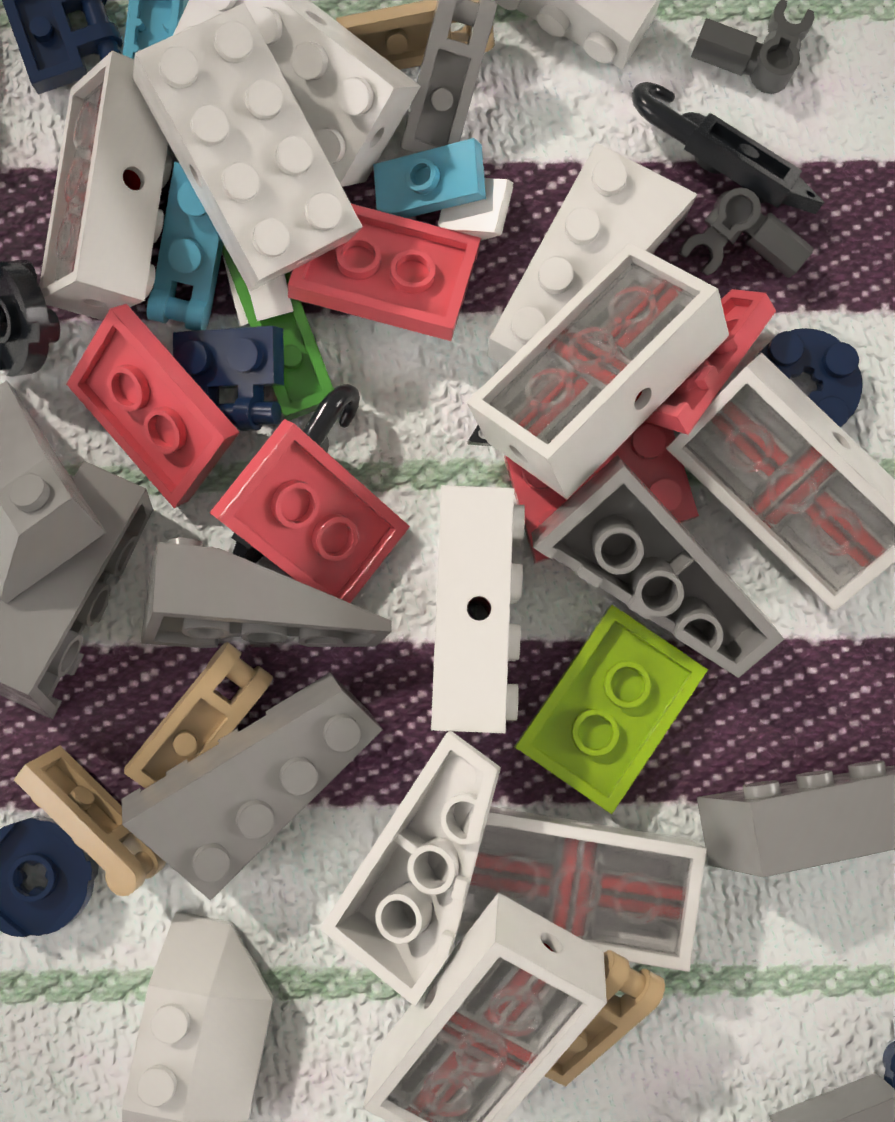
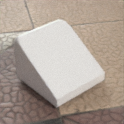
[438,178,513,241]

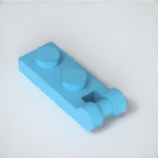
[147,161,224,331]

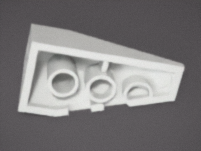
[320,731,501,1006]

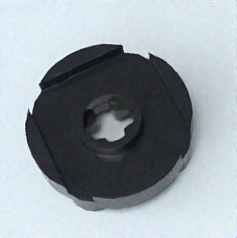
[0,260,61,377]

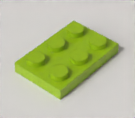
[514,604,708,814]

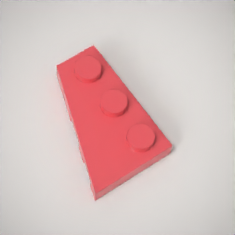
[644,289,776,435]

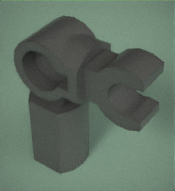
[691,0,814,94]
[678,188,814,278]

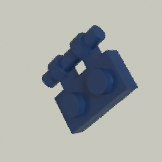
[2,0,123,95]
[173,326,284,431]

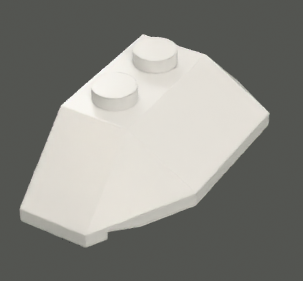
[122,911,274,1122]

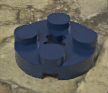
[753,328,862,428]
[0,816,99,937]

